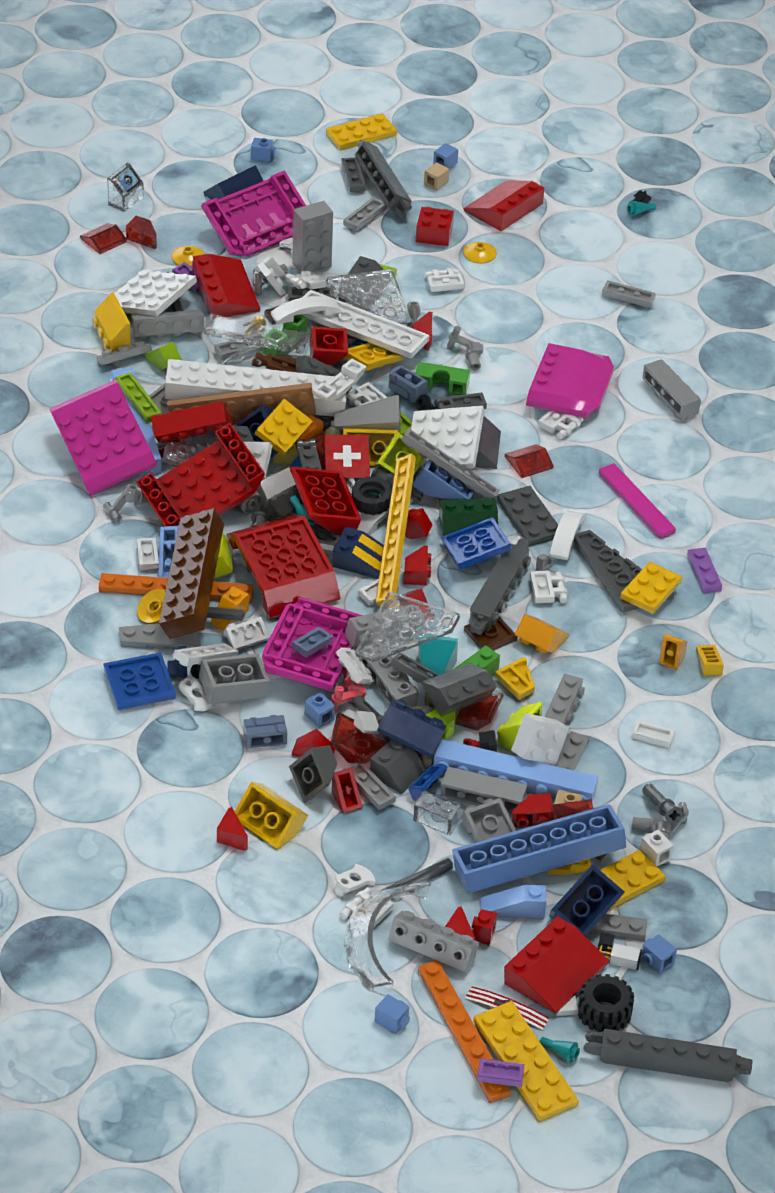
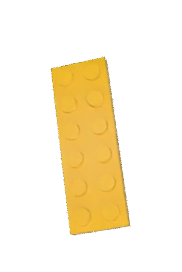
[473,1001,579,1122]

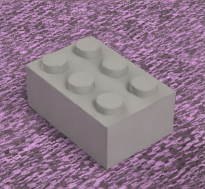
[199,654,270,704]

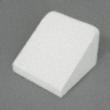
[353,711,380,734]

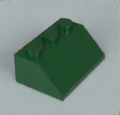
[439,498,499,536]

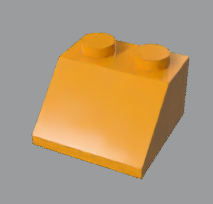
[514,614,570,654]

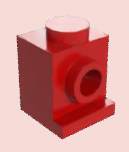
[471,909,497,945]

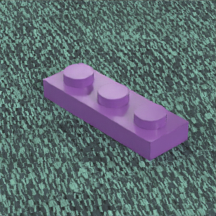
[687,547,722,593]

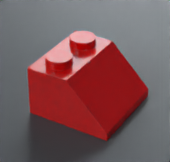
[309,327,349,365]

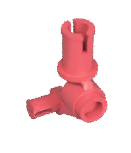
[331,667,366,712]

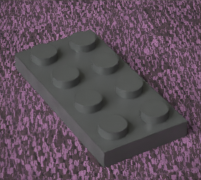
[497,486,558,546]

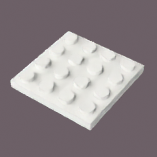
[115,270,197,317]
[411,406,485,472]

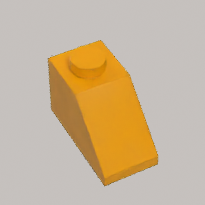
[210,586,249,631]
[659,634,688,670]

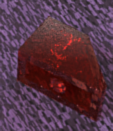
[126,216,157,249]

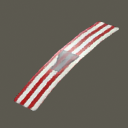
[465,986,549,1030]

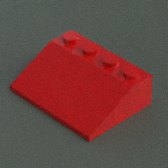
[464,180,545,231]
[192,254,261,320]
[151,401,234,443]
[290,467,361,536]
[504,916,609,1014]

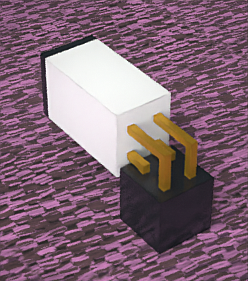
[598,932,643,970]

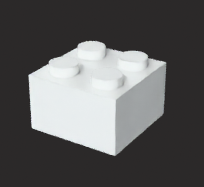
[511,713,569,765]

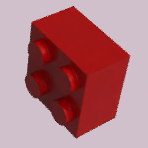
[416,207,454,246]

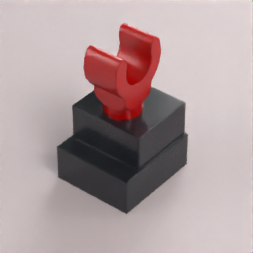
[463,730,497,752]

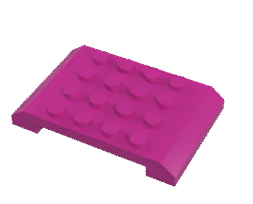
[49,379,158,496]

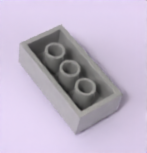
[292,201,333,274]

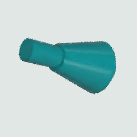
[627,200,656,217]
[289,495,316,527]
[539,1037,580,1063]

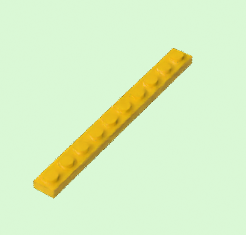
[376,453,416,607]

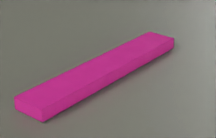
[599,463,676,539]

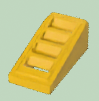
[696,644,724,676]

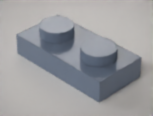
[292,627,333,657]

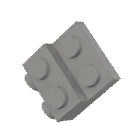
[460,798,516,842]

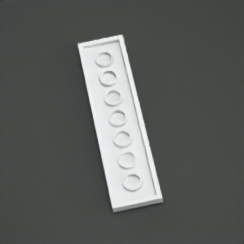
[301,290,429,359]

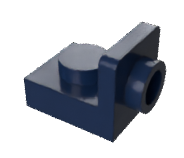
[167,646,188,677]

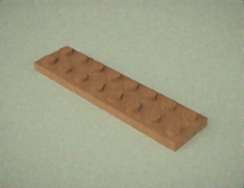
[167,383,316,425]

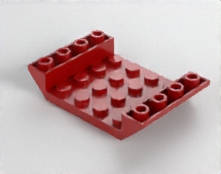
[136,423,265,527]
[226,515,341,620]

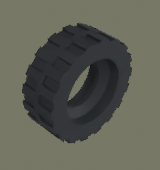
[352,476,392,515]

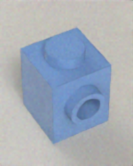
[251,138,276,163]
[433,143,458,168]
[304,692,335,728]
[641,934,677,974]
[374,994,410,1034]

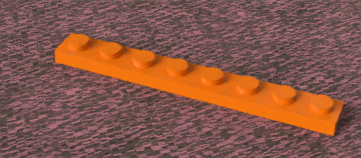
[99,573,253,603]
[418,960,511,1103]

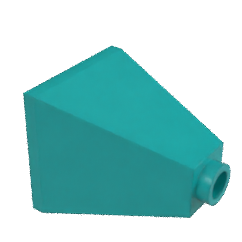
[418,633,458,689]

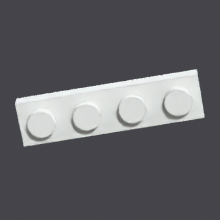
[173,643,239,667]

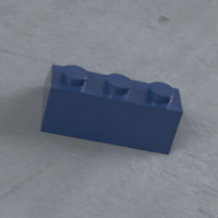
[203,165,264,200]
[377,699,447,758]
[549,864,625,936]

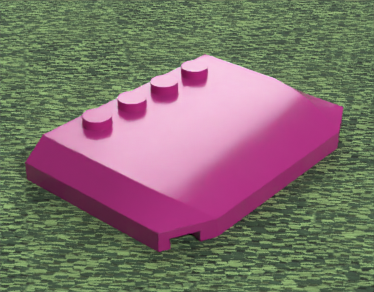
[201,170,306,256]
[526,343,614,418]
[262,597,362,692]

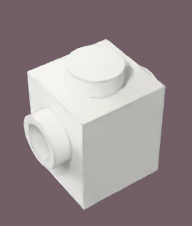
[640,829,674,866]

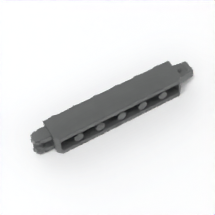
[355,139,412,218]
[469,538,531,635]
[583,1029,753,1082]

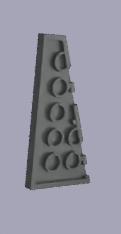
[573,530,674,613]

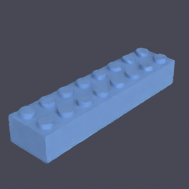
[452,804,626,894]

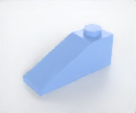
[159,526,179,578]
[480,885,546,918]

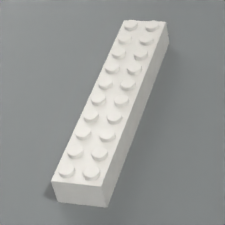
[164,359,346,417]

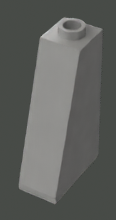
[331,395,401,435]

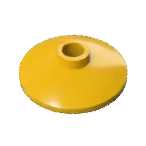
[463,242,497,264]
[171,245,205,267]
[137,589,166,624]

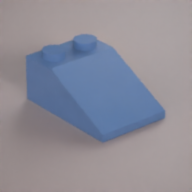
[412,459,475,500]

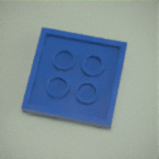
[441,517,512,570]
[103,652,176,710]

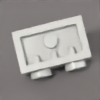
[257,256,286,296]
[223,617,270,650]

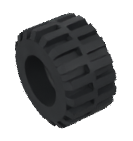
[578,974,634,1032]

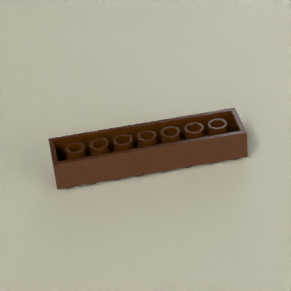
[159,508,224,639]

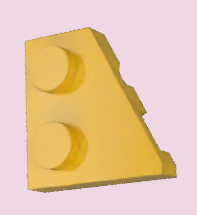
[495,657,535,700]

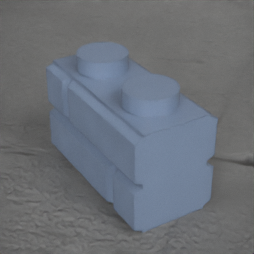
[389,365,428,404]
[243,715,287,749]

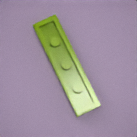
[114,372,163,424]

